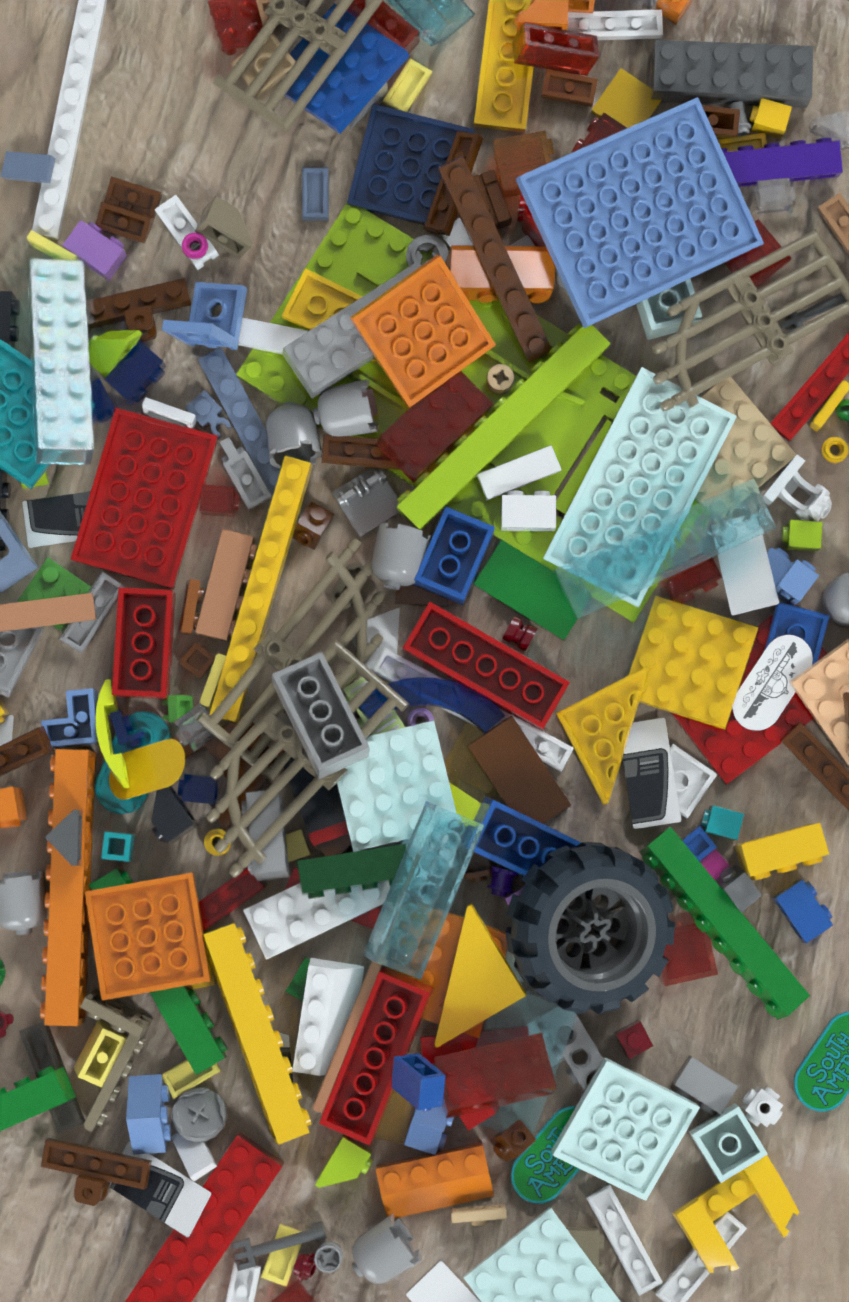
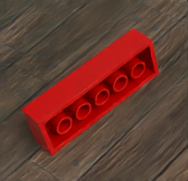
[403,602,570,731]
[319,967,434,1145]

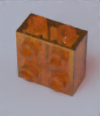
[493,130,554,198]

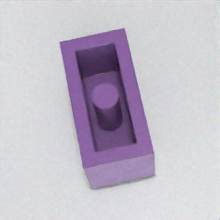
[62,220,127,281]

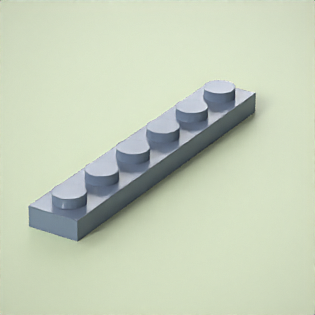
[198,347,282,498]

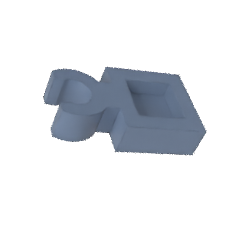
[185,390,232,439]

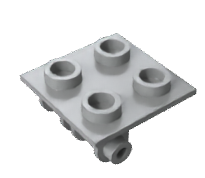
[332,467,399,537]

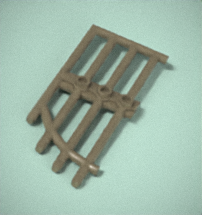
[213,0,383,132]
[652,229,849,411]
[196,538,385,782]
[206,639,409,878]

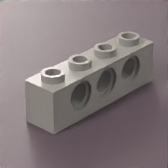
[538,1005,603,1097]

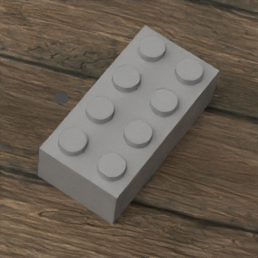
[272,652,370,779]

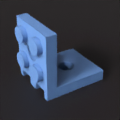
[162,282,247,350]

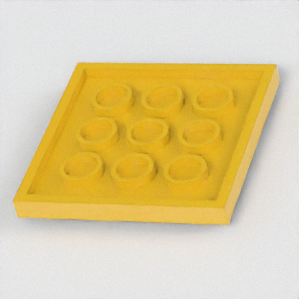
[629,596,758,730]

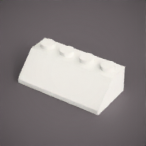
[293,958,364,1076]

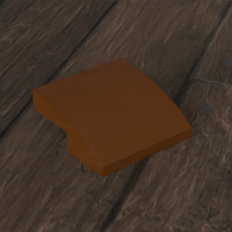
[95,176,163,244]

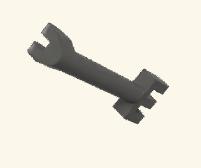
[781,293,847,334]
[231,1221,327,1271]

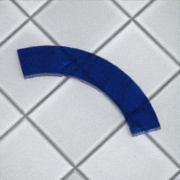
[358,677,506,733]

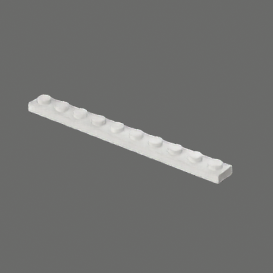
[32,0,107,241]

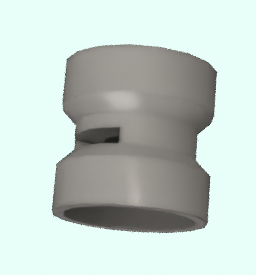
[315,1241,343,1273]

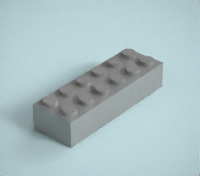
[282,261,421,399]

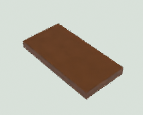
[467,716,571,824]

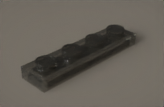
[19,1021,85,1133]

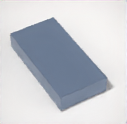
[1,151,56,184]
[302,167,329,221]

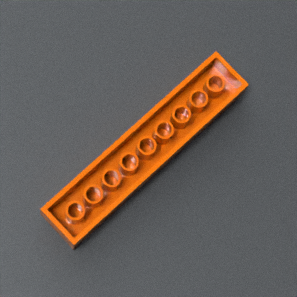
[40,749,96,1026]

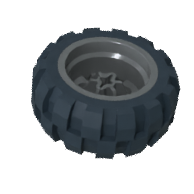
[505,842,675,1014]

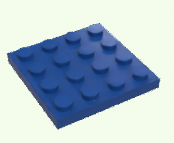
[284,3,409,134]

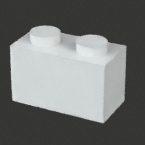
[501,491,556,531]

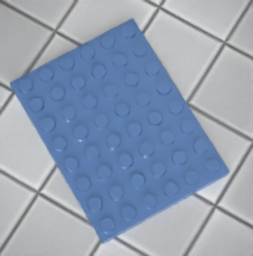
[515,97,764,328]

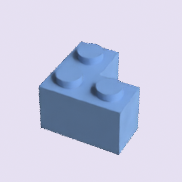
[767,547,819,605]
[41,688,99,749]
[126,1074,171,1154]
[404,1097,456,1155]

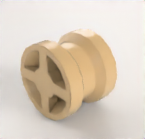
[487,364,514,394]

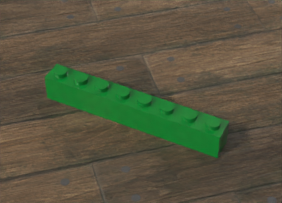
[639,827,810,1020]
[89,868,228,1075]

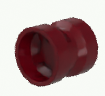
[502,616,538,652]

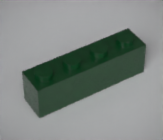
[297,844,411,899]

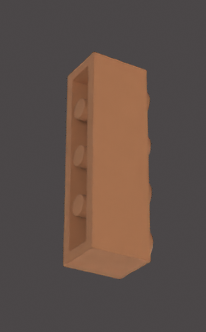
[195,529,258,643]

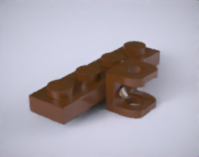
[82,278,191,343]
[41,1138,152,1206]

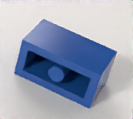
[772,879,833,943]
[391,1053,445,1111]

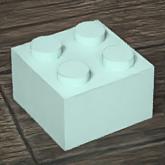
[636,279,702,340]
[688,1103,767,1183]

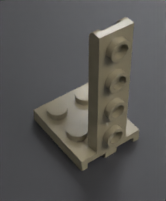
[80,989,153,1132]

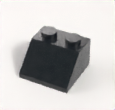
[151,786,199,844]

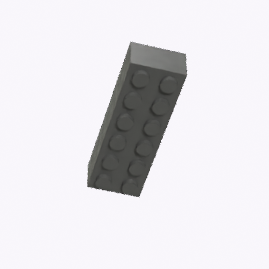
[651,40,813,108]

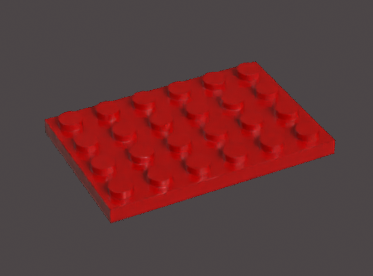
[70,408,218,589]
[670,603,827,785]

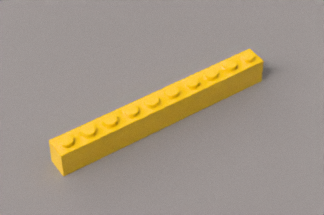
[209,456,313,722]

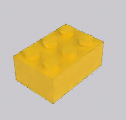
[734,823,829,880]

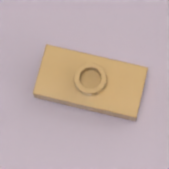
[451,1204,507,1226]

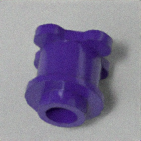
[487,866,518,898]

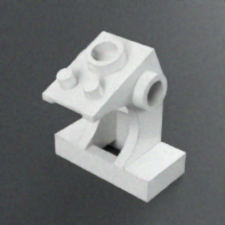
[760,455,832,522]

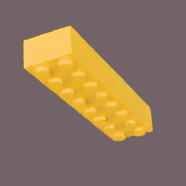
[203,923,312,1145]

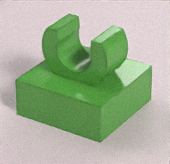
[162,695,194,723]

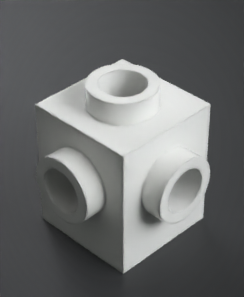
[741,1086,783,1127]

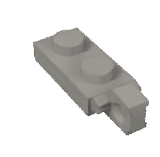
[220,437,272,511]

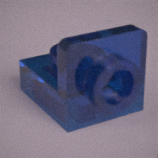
[110,710,147,749]

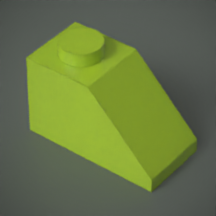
[83,330,143,379]
[315,1135,373,1188]

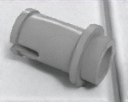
[728,101,751,137]

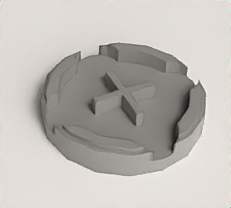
[172,1087,227,1142]

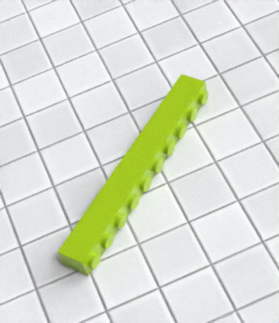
[396,323,611,530]

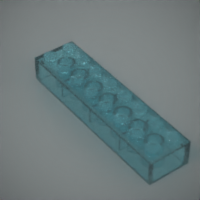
[28,259,94,465]
[554,478,776,619]

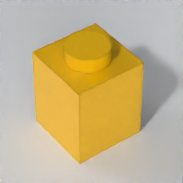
[749,98,792,139]

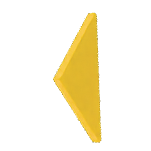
[556,666,649,805]
[434,904,527,1048]

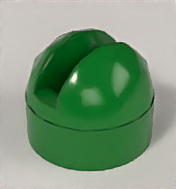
[836,399,849,421]

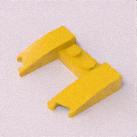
[672,1155,800,1273]

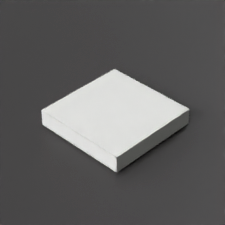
[670,744,717,819]

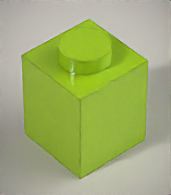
[781,520,822,552]

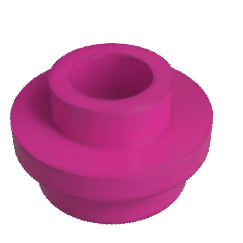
[182,233,208,259]

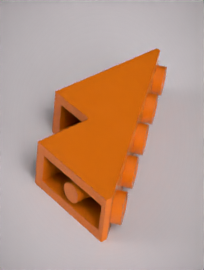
[514,0,595,39]

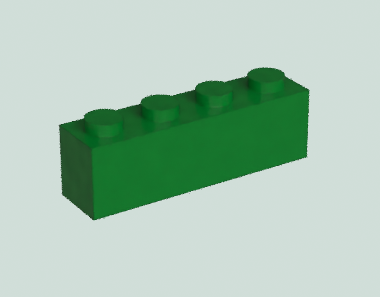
[0,1066,76,1131]

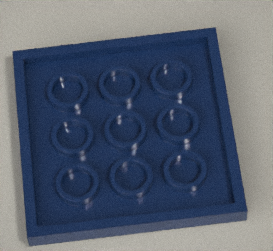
[347,104,475,225]

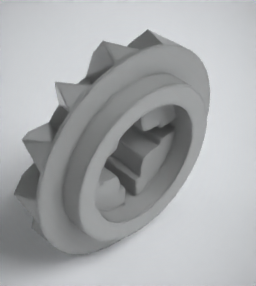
[406,235,448,267]

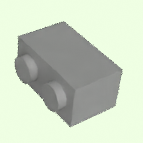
[672,1055,738,1115]

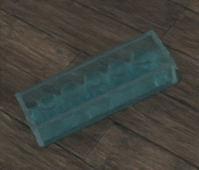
[363,801,484,979]

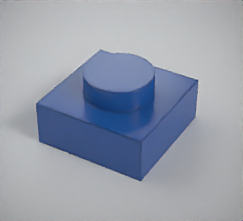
[682,826,717,862]

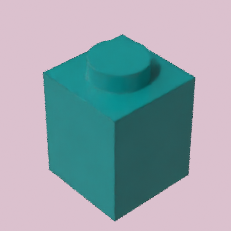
[700,805,744,840]
[101,832,135,862]

